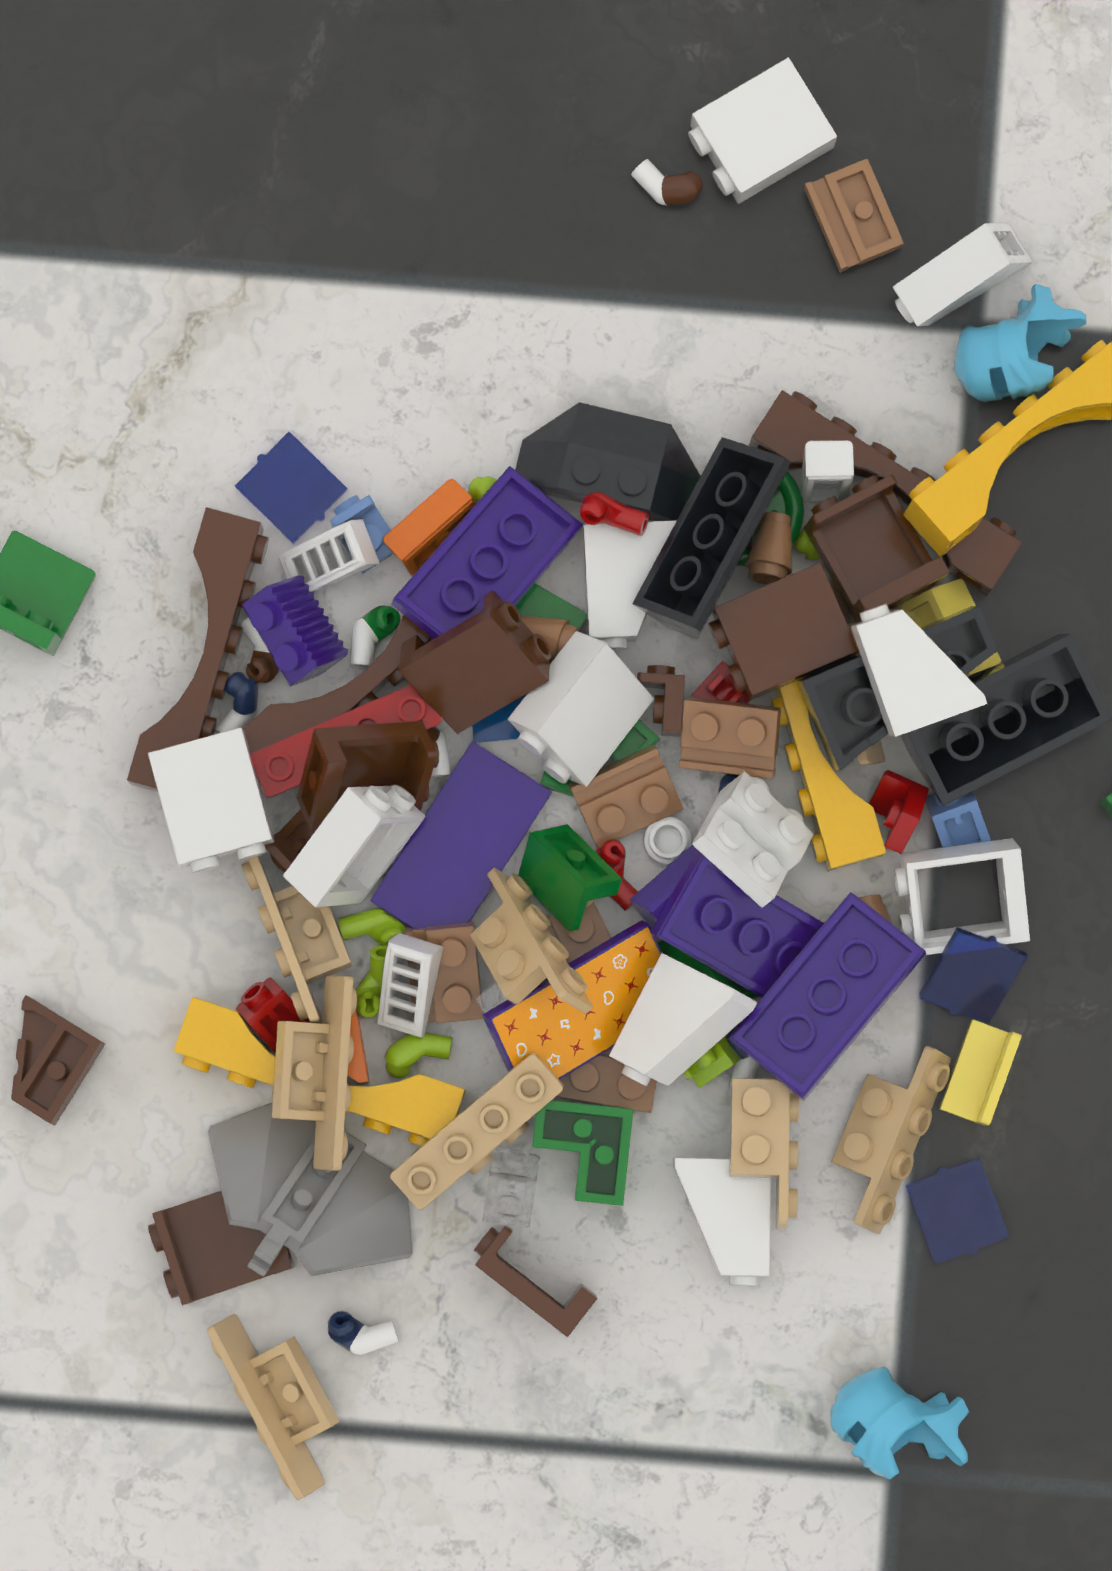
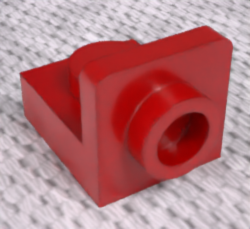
[869,770,929,854]
[236,977,311,1053]

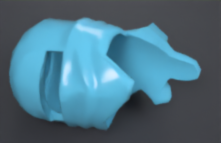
[954,284,1086,402]
[830,1367,969,1479]

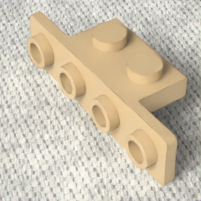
[241,855,353,1024]
[470,867,593,1014]
[272,976,357,1171]
[831,1046,951,1234]
[390,1053,564,1210]
[730,1078,799,1230]
[207,1314,340,1500]

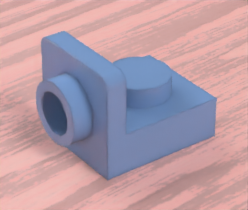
[330,495,393,574]
[925,791,991,848]

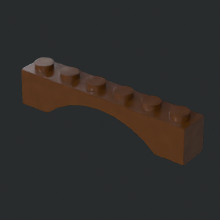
[749,390,1022,596]
[127,507,269,792]
[243,615,433,754]

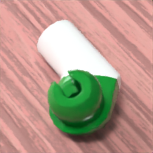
[350,605,400,669]

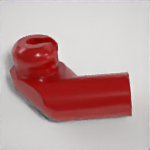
[579,492,649,536]
[596,839,639,911]

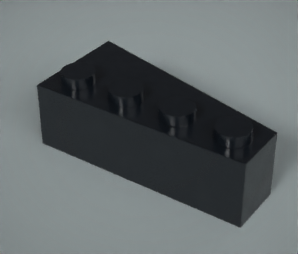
[796,606,998,771]

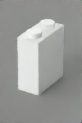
[688,57,837,204]
[508,631,654,787]
[148,727,275,873]

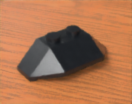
[515,402,701,521]

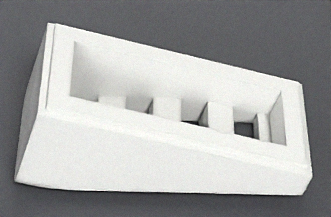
[800,440,854,503]
[278,519,379,592]
[377,933,443,1038]

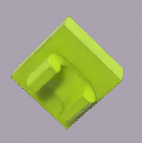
[684,1036,741,1088]

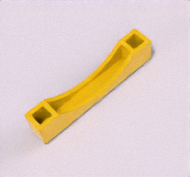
[903,340,1112,557]
[771,681,886,871]
[173,997,466,1146]

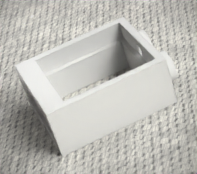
[283,785,426,908]
[894,838,1030,955]

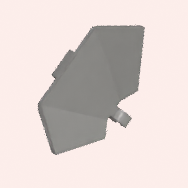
[208,1102,412,1277]

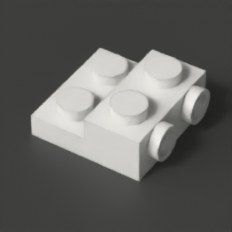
[692,771,814,908]

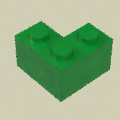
[532,1100,633,1206]

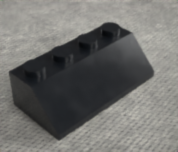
[632,437,791,639]
[900,634,1112,806]

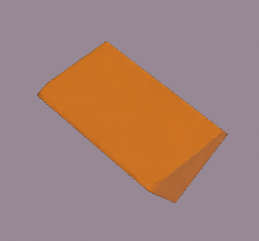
[383,478,476,576]

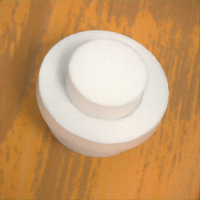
[644,817,692,864]

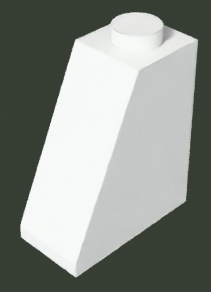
[893,223,1033,327]
[583,520,677,651]
[851,604,987,737]
[609,953,757,1086]
[673,1158,771,1285]

